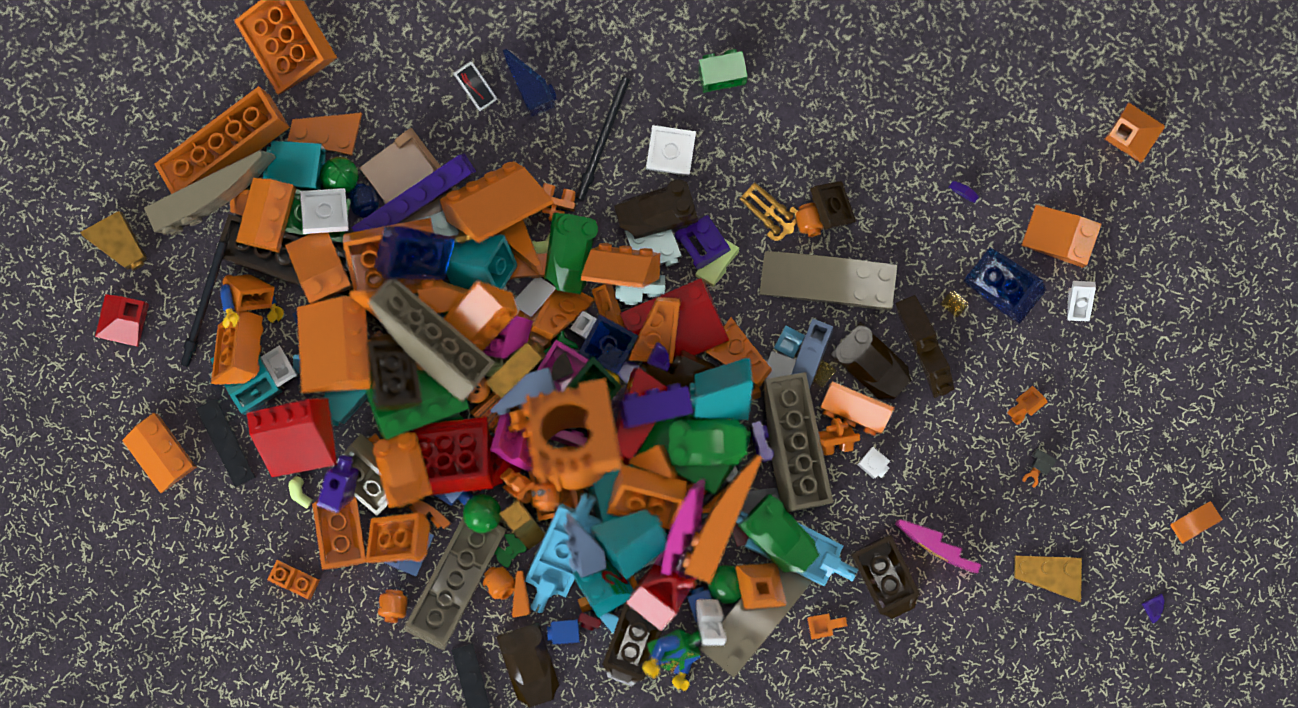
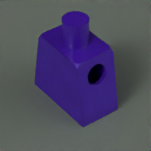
[317,455,359,513]

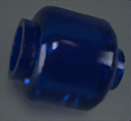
[348,183,379,218]

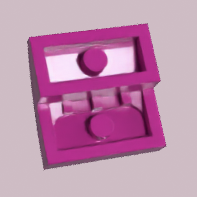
[491,413,533,471]

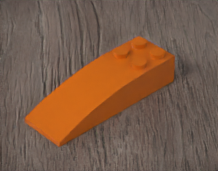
[154,86,290,194]
[682,454,762,583]

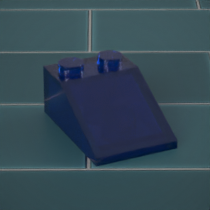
[502,49,557,117]
[374,226,455,280]
[963,247,1047,324]

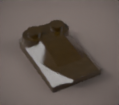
[614,179,698,239]
[830,322,912,399]
[367,334,422,411]
[851,535,920,619]
[602,602,663,686]
[496,622,560,708]

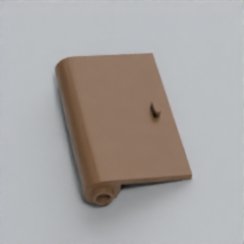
[359,128,458,223]

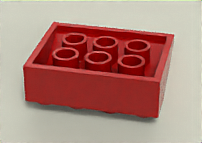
[620,278,730,367]
[247,398,337,477]
[408,417,493,496]

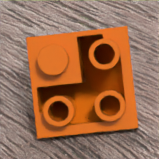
[1105,102,1165,163]
[735,563,787,609]

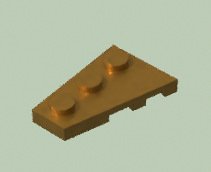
[1014,556,1082,602]

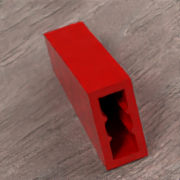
[614,368,667,461]

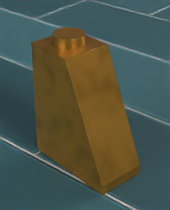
[80,211,147,271]
[486,340,546,398]
[500,500,545,550]

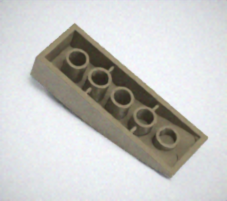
[144,151,276,236]
[759,251,897,311]
[368,275,495,401]
[764,372,833,512]
[405,518,507,651]
[699,561,812,678]

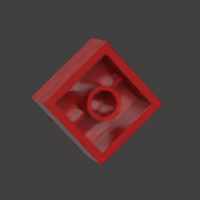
[626,564,696,630]

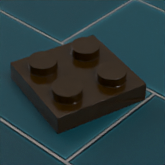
[810,181,856,230]

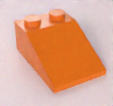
[1021,205,1102,268]
[285,232,353,304]

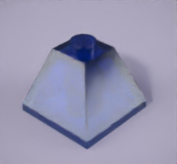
[578,314,638,374]

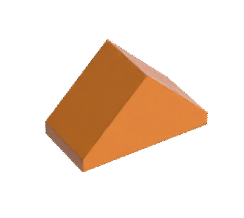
[629,445,677,478]

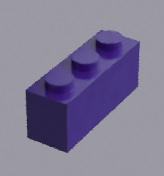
[618,383,693,428]

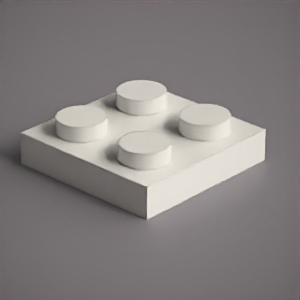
[646,125,696,176]
[300,188,348,234]

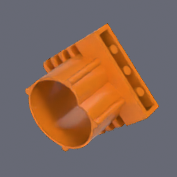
[522,379,622,491]

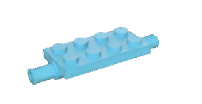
[525,493,601,613]
[735,510,858,586]

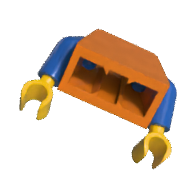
[220,274,284,328]

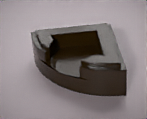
[552,352,574,381]

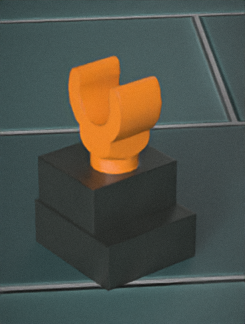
[1022,448,1057,488]

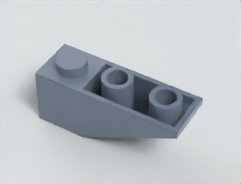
[791,319,833,390]
[491,367,556,415]
[564,512,606,578]

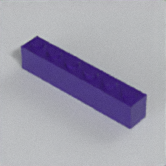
[351,153,476,232]

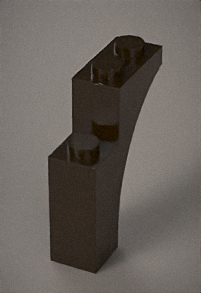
[895,295,954,398]
[639,350,718,387]

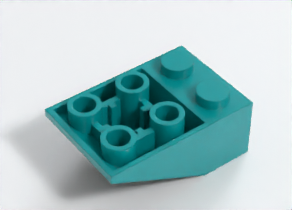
[210,355,283,415]

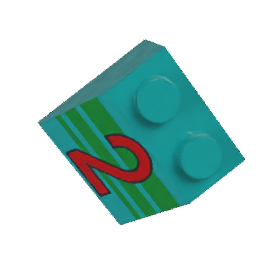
[573,561,634,618]

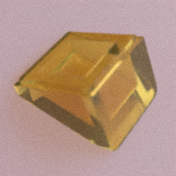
[940,290,969,318]
[813,360,836,388]

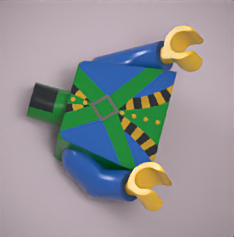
[643,630,703,691]

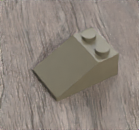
[331,434,388,516]

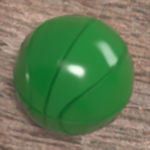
[320,157,359,194]
[463,494,502,533]
[708,565,742,604]

